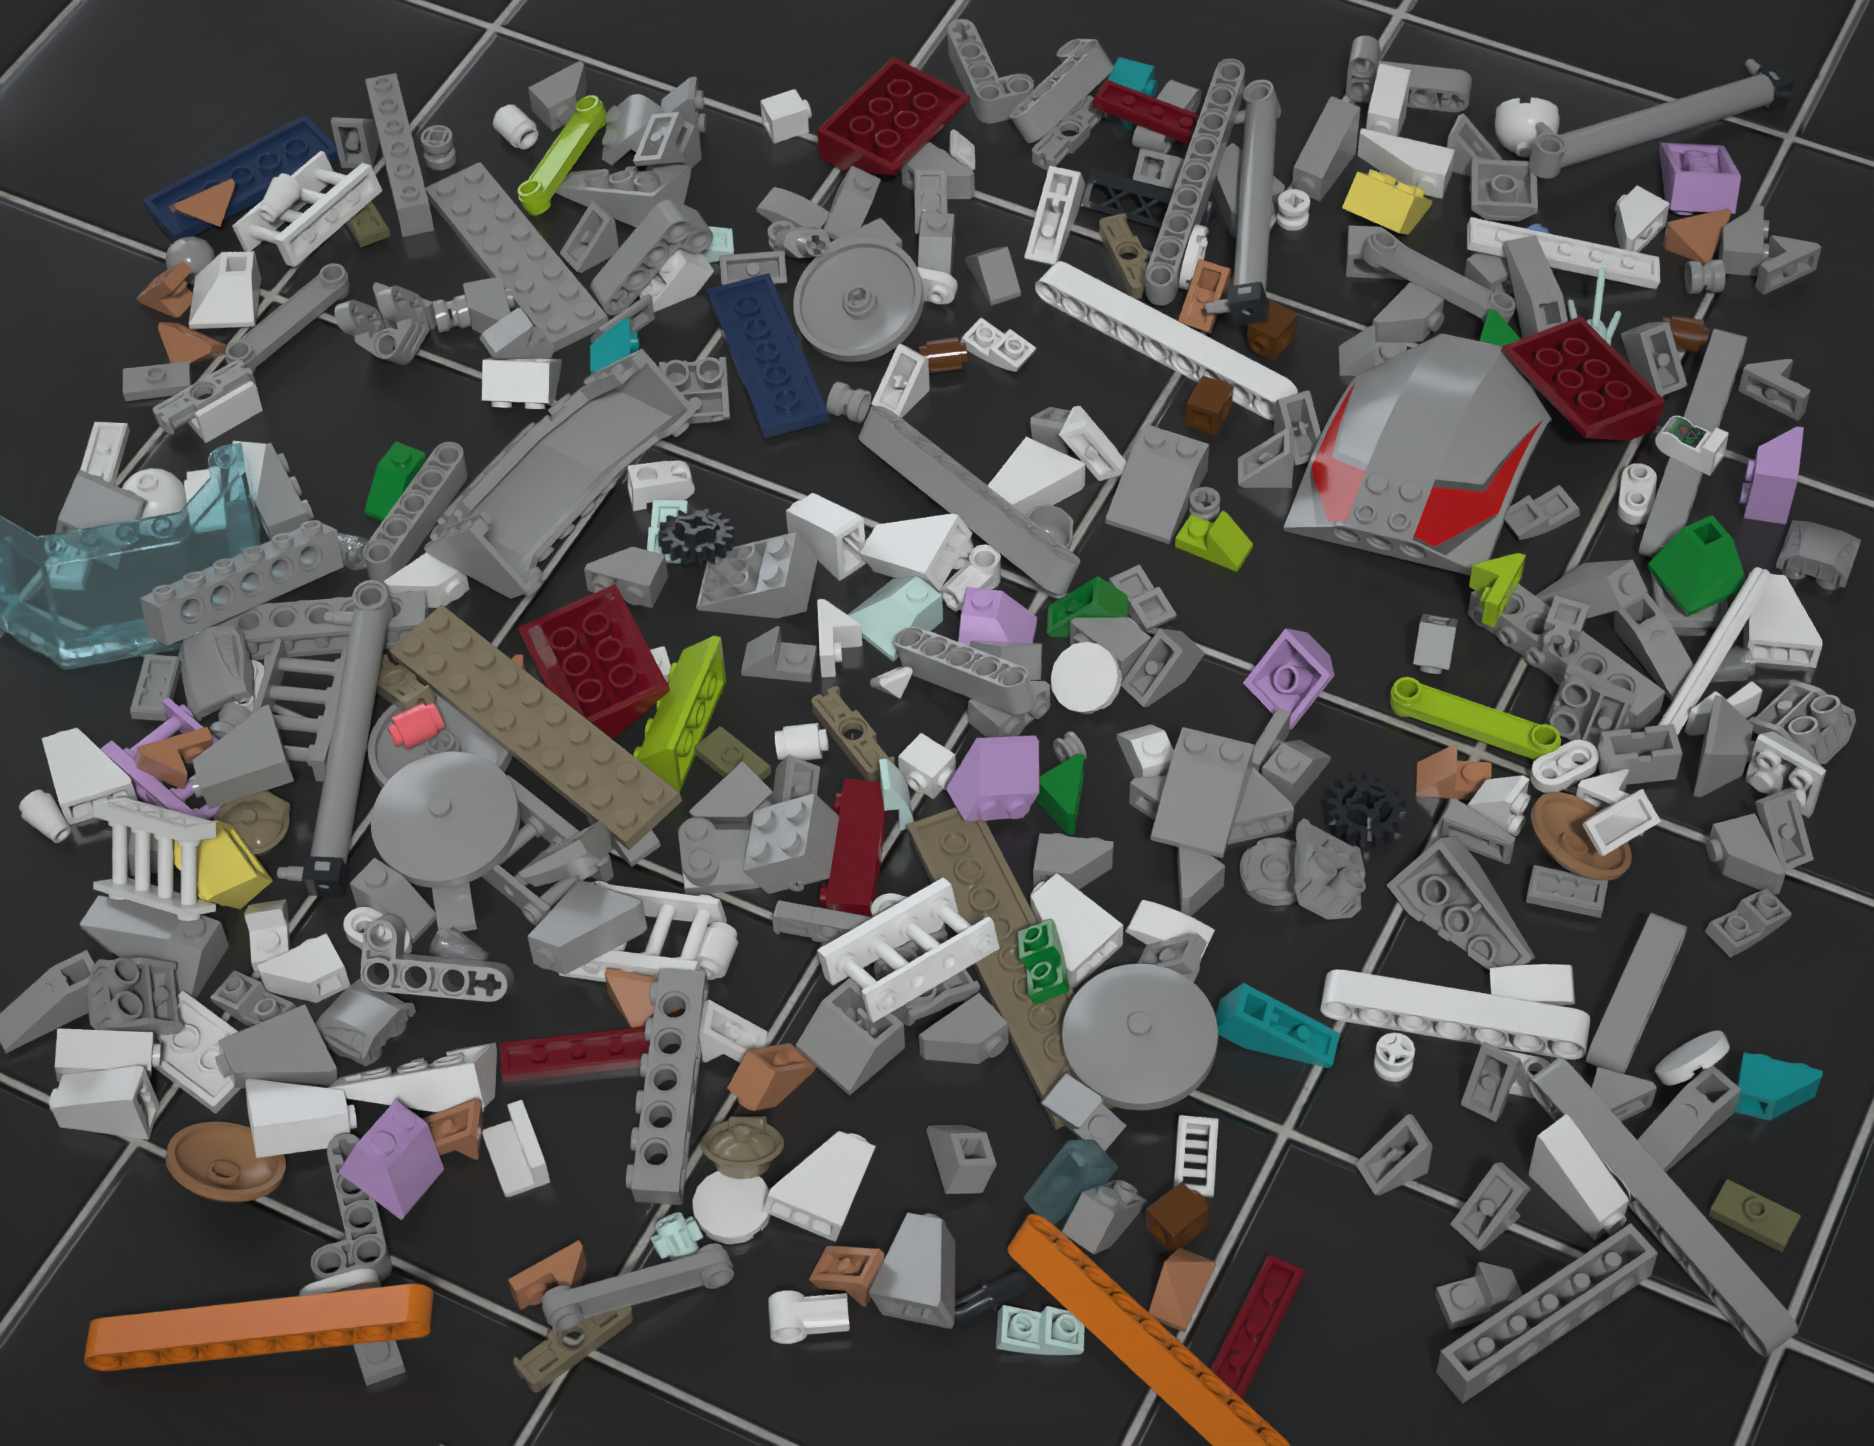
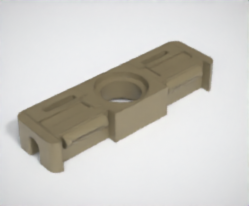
[1099,214,1148,299]
[376,654,436,711]
[811,686,895,781]
[514,1306,633,1392]

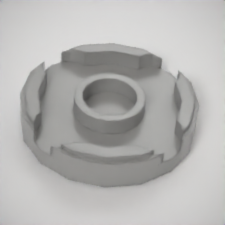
[1239,837,1298,906]

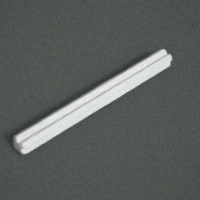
[1658,567,1771,735]

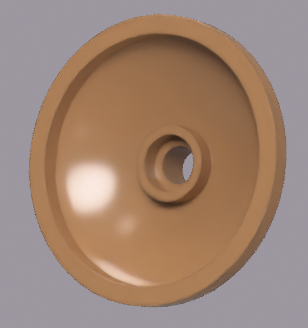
[1531,792,1632,880]
[166,1122,286,1203]

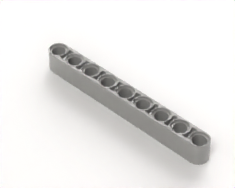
[1146,59,1245,305]
[1638,328,1748,558]
[858,406,1081,594]
[1527,1057,1798,1357]

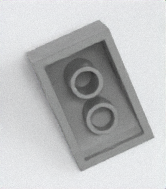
[1105,424,1209,544]
[1151,727,1254,858]

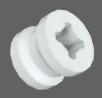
[1276,189,1310,231]
[1374,1033,1415,1082]

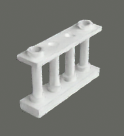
[232,151,382,267]
[93,797,216,921]
[817,878,1000,1023]
[559,881,727,982]

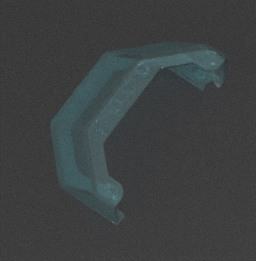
[0,443,263,670]

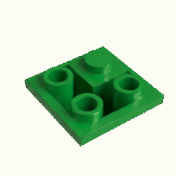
[1647,515,1746,617]

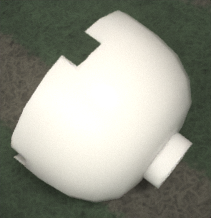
[1495,98,1560,157]
[122,468,189,537]

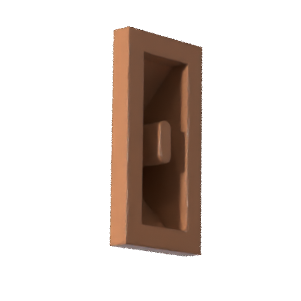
[169,178,235,227]
[1663,208,1731,264]
[158,322,228,366]
[605,968,680,1028]
[1148,1248,1216,1332]

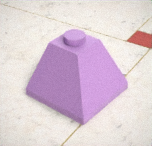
[958,587,1037,647]
[1243,628,1334,730]

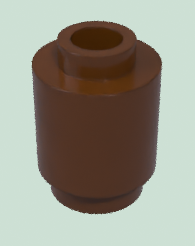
[1662,315,1710,353]
[919,337,968,374]

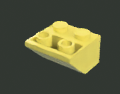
[1342,169,1433,235]
[173,820,273,909]

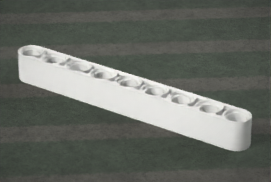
[1035,261,1298,421]

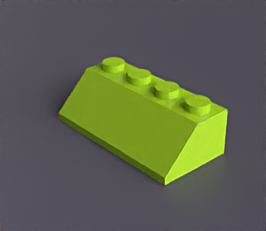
[633,636,726,793]

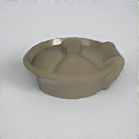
[213,790,290,857]
[701,1116,784,1179]

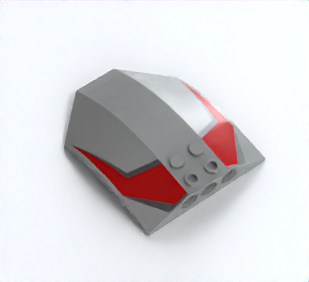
[1283,334,1551,575]

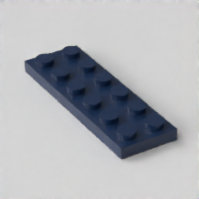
[142,115,339,242]
[707,273,829,439]

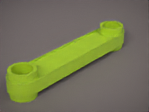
[517,95,607,215]
[1390,677,1561,762]

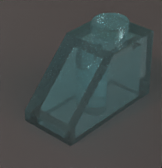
[1023,1139,1118,1224]

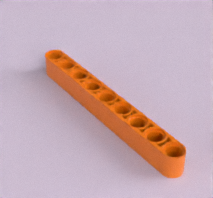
[1007,1214,1291,1446]
[84,1284,434,1371]

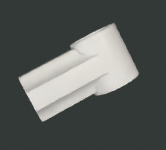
[939,544,1001,612]
[768,1291,850,1344]

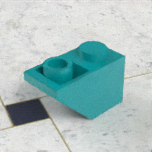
[1108,57,1158,131]
[590,318,639,374]
[1734,1052,1823,1121]

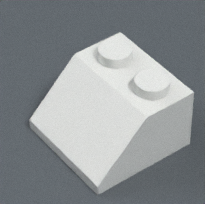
[482,357,562,409]

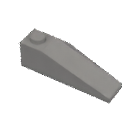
[555,164,691,228]
[1387,835,1535,970]
[79,896,229,1000]

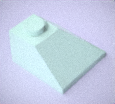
[848,576,943,661]

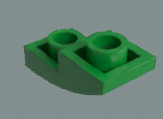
[1018,918,1069,1005]

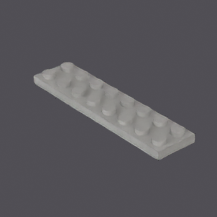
[425,162,608,352]

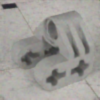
[335,286,429,365]

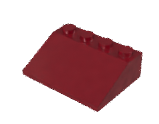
[817,57,970,175]
[1501,316,1666,441]
[518,584,670,740]

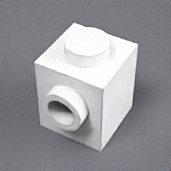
[760,89,812,143]
[898,733,956,799]

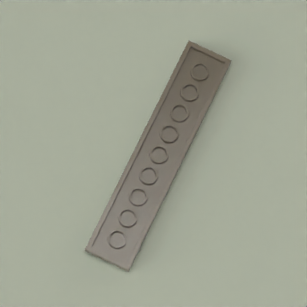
[389,604,683,850]
[907,807,1115,1130]

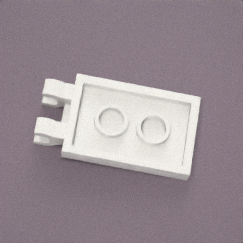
[153,991,241,1114]

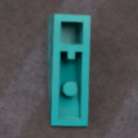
[1216,983,1340,1068]

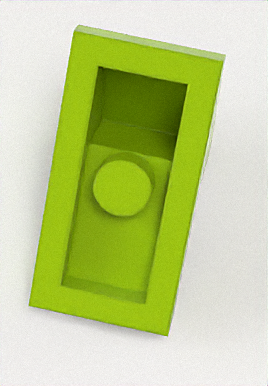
[1175,511,1253,572]
[1469,553,1526,628]

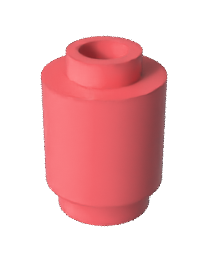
[387,702,445,750]

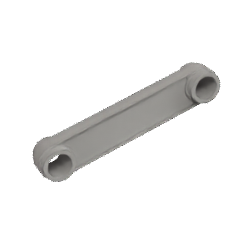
[1363,230,1516,324]
[225,263,350,373]
[541,1243,734,1332]

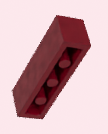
[820,779,889,917]

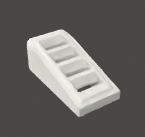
[1174,1115,1219,1197]

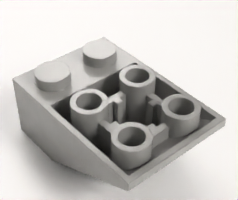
[696,532,818,618]

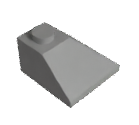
[1693,695,1756,797]

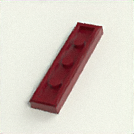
[1092,79,1200,145]
[500,1026,650,1082]
[1210,1254,1306,1400]

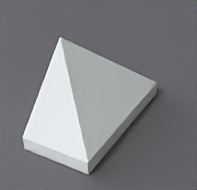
[1582,789,1661,857]

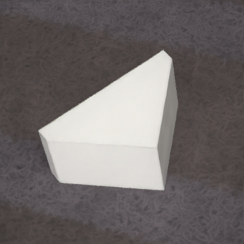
[871,344,930,418]

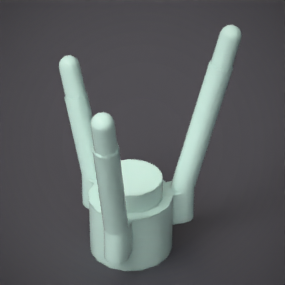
[1567,268,1621,345]

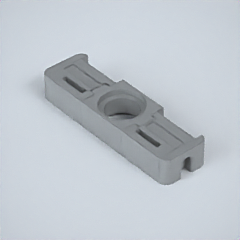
[1032,95,1107,171]
[153,360,257,434]
[772,901,873,944]

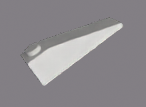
[328,1043,497,1113]

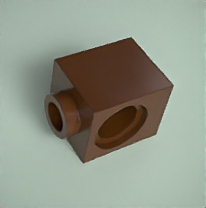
[1247,301,1298,361]
[1186,375,1234,436]
[1145,1182,1209,1255]

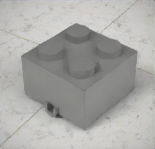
[743,793,839,894]

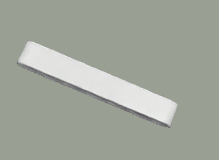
[1320,970,1590,1060]

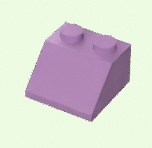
[1739,427,1804,525]
[946,736,1039,821]
[338,1100,444,1220]

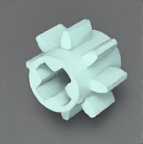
[651,1212,703,1261]

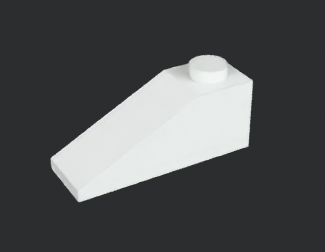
[1358,128,1455,199]
[1024,166,1085,266]

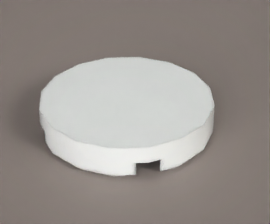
[1179,225,1209,290]
[1051,642,1122,715]
[1655,1030,1730,1085]
[692,1171,771,1244]

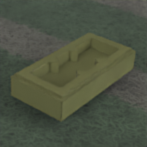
[346,201,390,248]
[694,726,771,781]
[1708,1179,1801,1252]

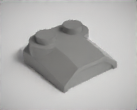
[1469,159,1538,221]
[678,818,760,896]
[518,820,613,887]

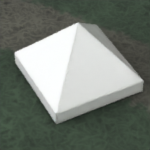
[947,129,975,171]
[870,666,913,699]

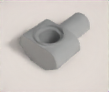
[775,227,830,258]

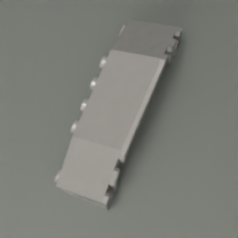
[424,349,696,599]

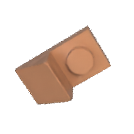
[1178,259,1231,333]
[136,261,193,318]
[135,727,213,789]
[1416,745,1491,800]
[422,1099,483,1160]
[508,1241,587,1310]
[809,1246,884,1307]

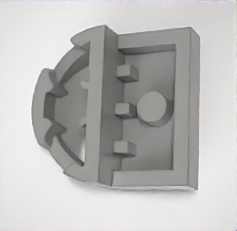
[602,94,664,165]

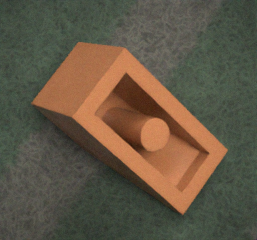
[727,1043,817,1111]

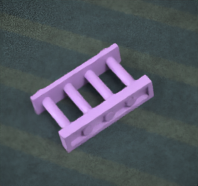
[100,697,222,820]

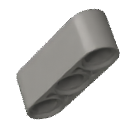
[1132,80,1202,154]

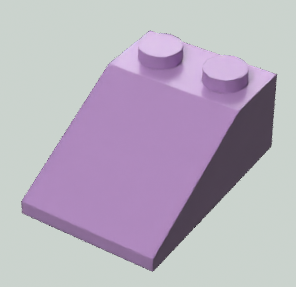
[1659,142,1741,215]

